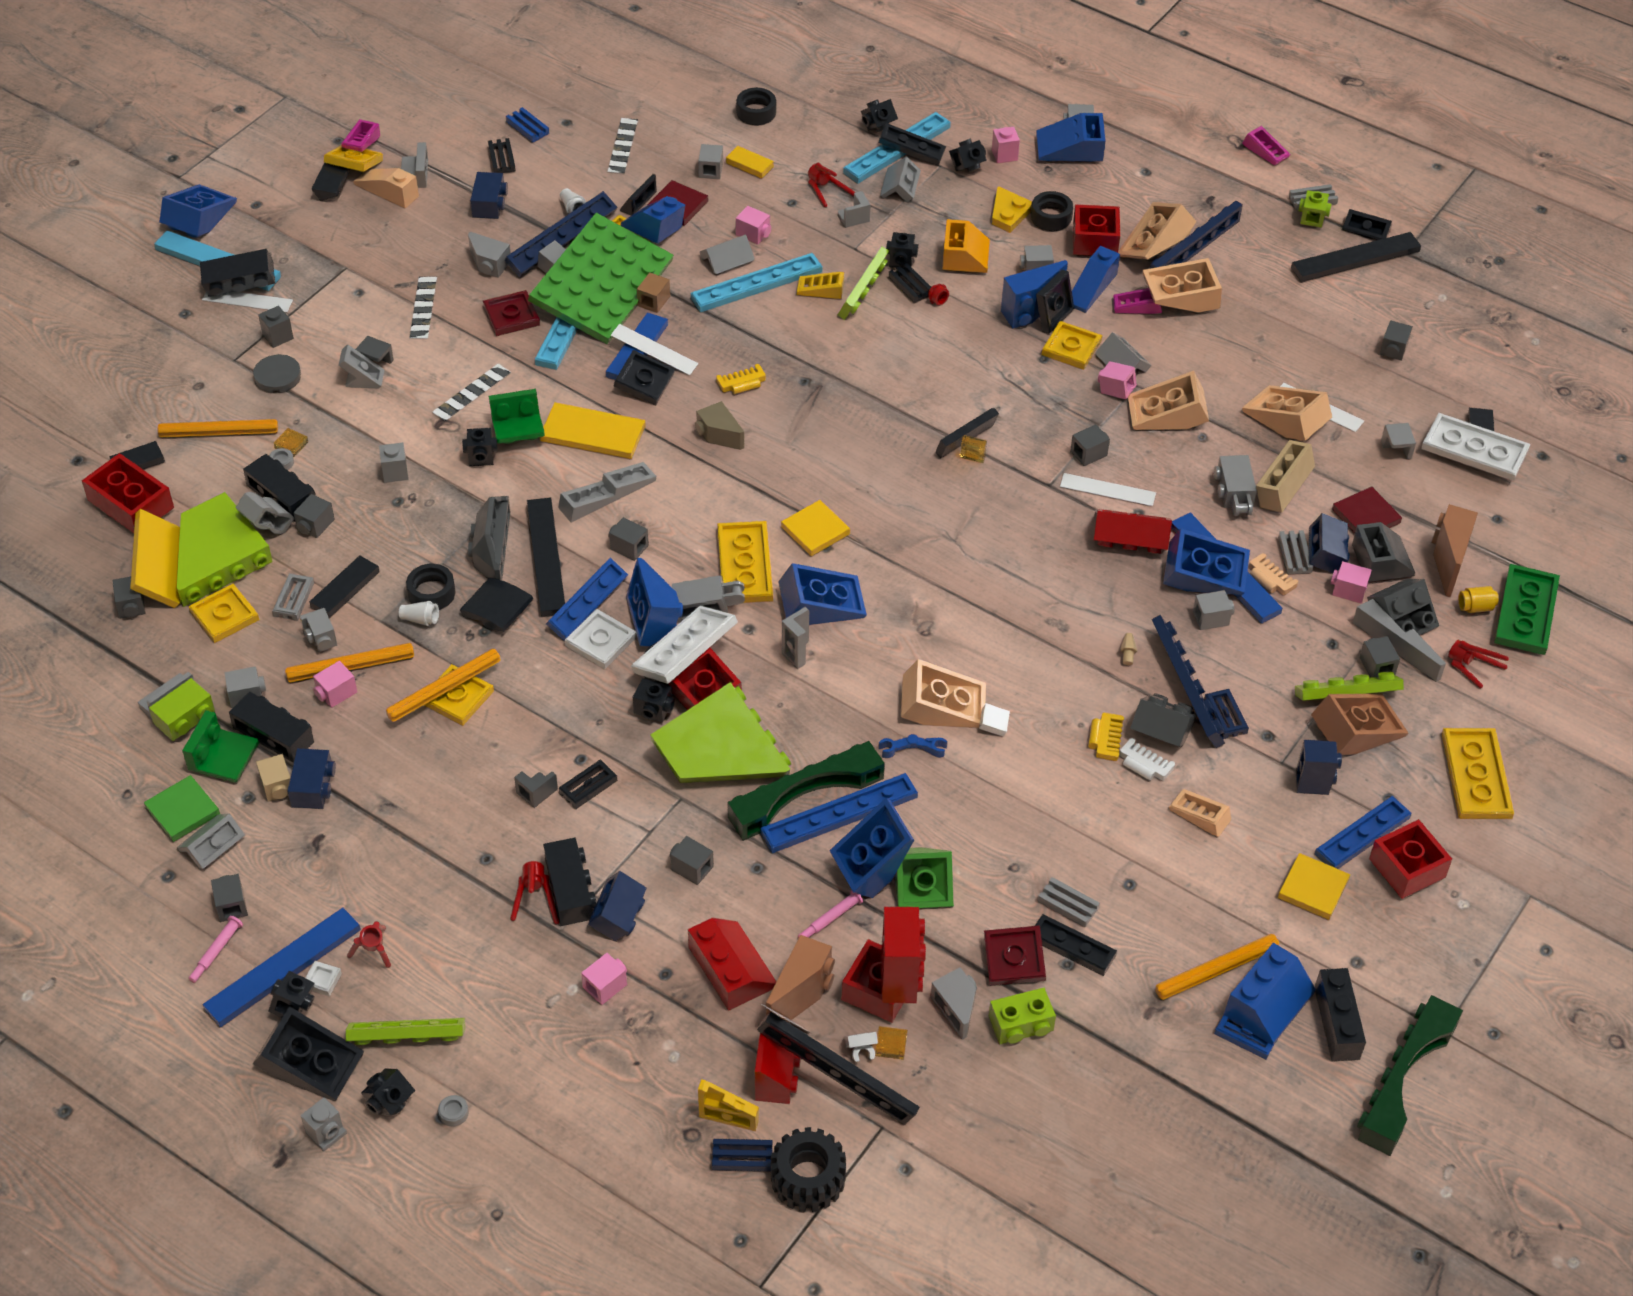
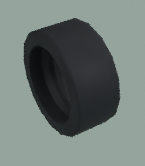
[736,87,777,126]
[1031,191,1073,231]
[406,563,456,610]

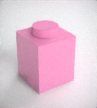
[992,127,1020,163]
[736,206,771,244]
[1098,361,1137,399]
[1330,561,1372,604]
[313,661,357,708]
[581,953,627,1005]

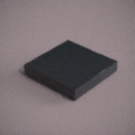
[1036,270,1075,334]
[613,350,675,405]

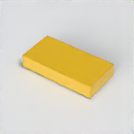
[726,146,774,179]

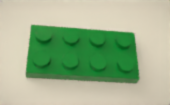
[1494,564,1560,655]

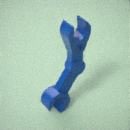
[879,734,948,758]

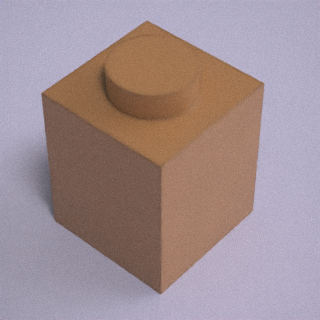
[637,273,670,313]

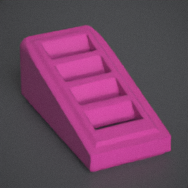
[341,119,380,152]
[1242,126,1291,165]
[1113,288,1162,314]

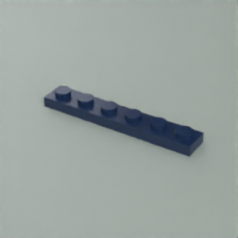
[505,191,618,277]
[1150,201,1243,269]
[1151,615,1225,748]

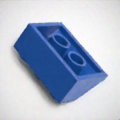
[1223,942,1316,1046]

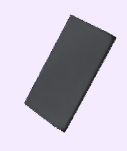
[312,163,351,201]
[620,174,657,216]
[1342,209,1392,240]

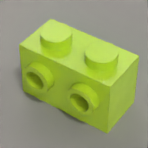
[149,678,215,741]
[988,988,1056,1045]

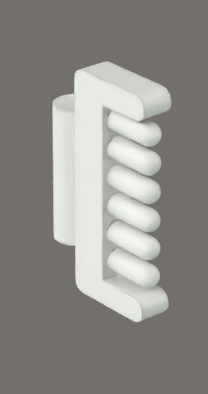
[1119,738,1175,781]

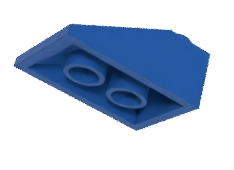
[159,184,237,238]
[1001,260,1068,329]
[1163,528,1250,595]
[626,558,683,646]
[778,563,867,625]
[829,798,914,898]

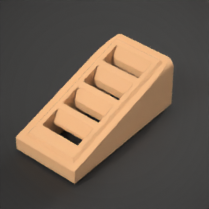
[1169,789,1231,837]

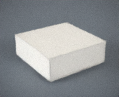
[979,703,1010,737]
[306,961,342,997]

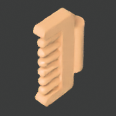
[1249,553,1298,595]

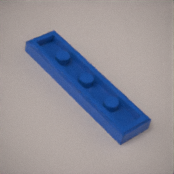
[606,312,668,380]
[546,558,628,641]
[1315,796,1412,869]

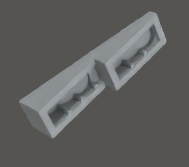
[558,462,657,523]
[1353,599,1446,682]

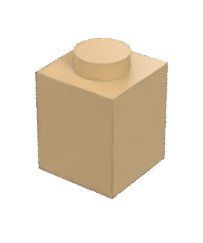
[256,754,290,802]

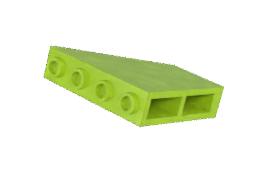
[177,492,273,607]
[650,682,791,783]

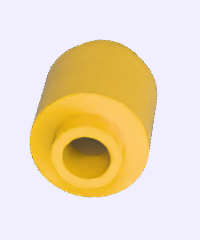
[1458,586,1499,613]

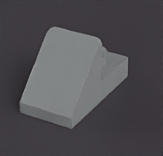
[338,345,385,389]

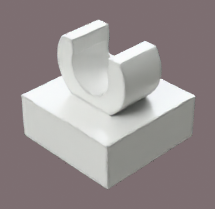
[844,1032,878,1062]

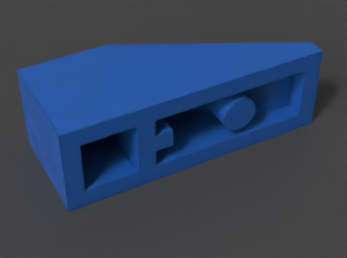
[1072,246,1120,313]

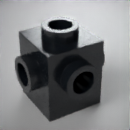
[861,99,898,132]
[949,138,987,172]
[886,232,919,268]
[462,428,498,466]
[632,678,675,722]
[268,971,315,1017]
[361,1068,416,1115]

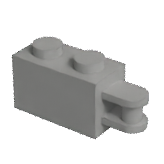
[1214,455,1257,516]
[672,575,745,623]

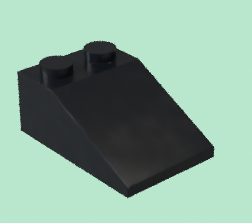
[253,1006,364,1101]

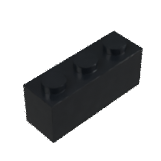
[200,248,275,297]
[243,454,316,523]
[229,692,314,763]
[543,837,597,926]
[1315,968,1366,1062]

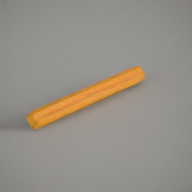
[158,419,278,438]
[285,643,414,682]
[386,648,501,722]
[1155,934,1280,1000]

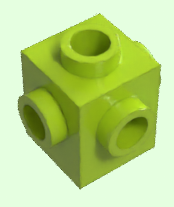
[1298,190,1332,228]

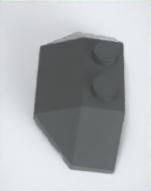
[468,496,511,580]

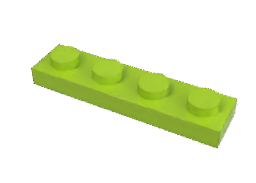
[837,246,889,320]
[1295,672,1404,700]
[345,1018,465,1045]

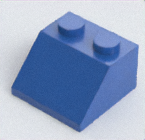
[621,196,685,244]

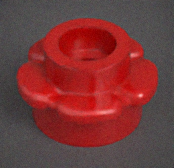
[928,283,949,305]

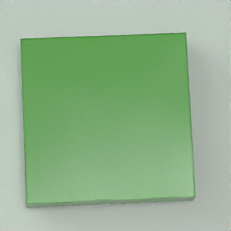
[144,775,220,842]

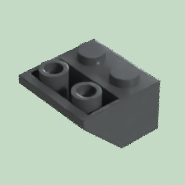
[1352,522,1415,581]
[1367,579,1439,635]
[1130,693,1197,747]

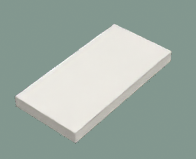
[1421,413,1530,481]
[631,606,738,684]

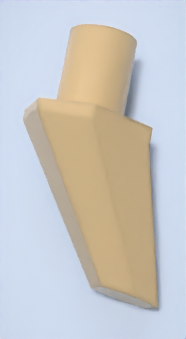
[1121,633,1137,666]

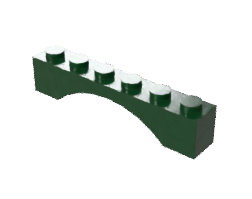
[727,741,885,841]
[1357,995,1463,1156]

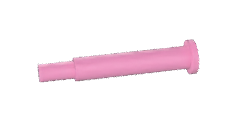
[798,890,863,938]
[189,916,243,983]

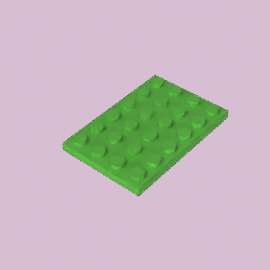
[528,213,674,344]

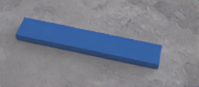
[1171,512,1283,624]
[761,773,918,853]
[202,908,361,1028]

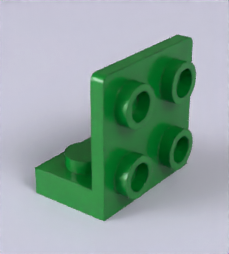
[488,388,545,444]
[182,710,259,782]

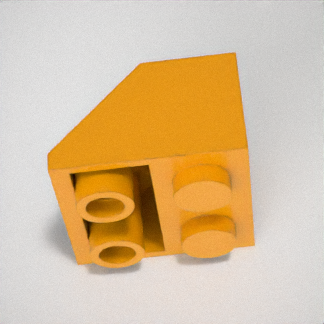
[942,219,990,273]

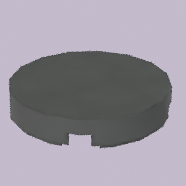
[253,354,301,393]

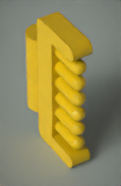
[716,364,766,394]
[1088,712,1124,761]

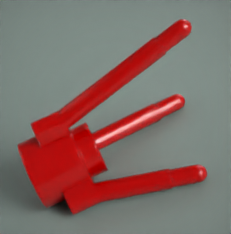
[808,162,856,207]
[1448,640,1509,688]
[510,861,559,924]
[347,921,391,968]

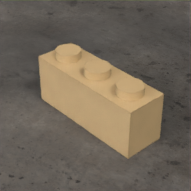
[1256,440,1315,512]

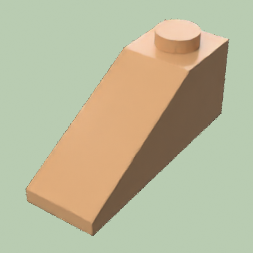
[353,168,419,208]

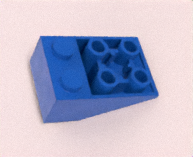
[1036,113,1106,162]

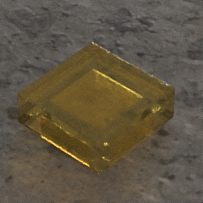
[274,428,308,457]
[960,435,987,463]
[875,1026,908,1060]

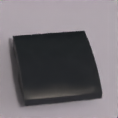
[460,577,533,632]

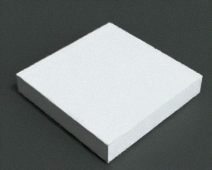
[565,609,637,669]

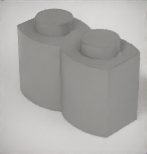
[236,492,294,534]

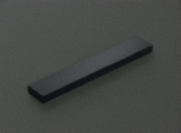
[1291,232,1421,282]
[527,497,565,617]
[757,1011,920,1124]

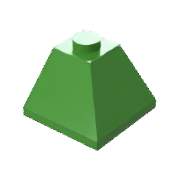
[895,847,954,908]

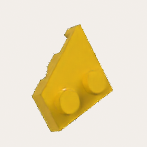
[992,186,1032,233]
[698,1079,759,1132]

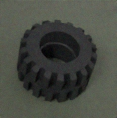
[771,1127,846,1212]

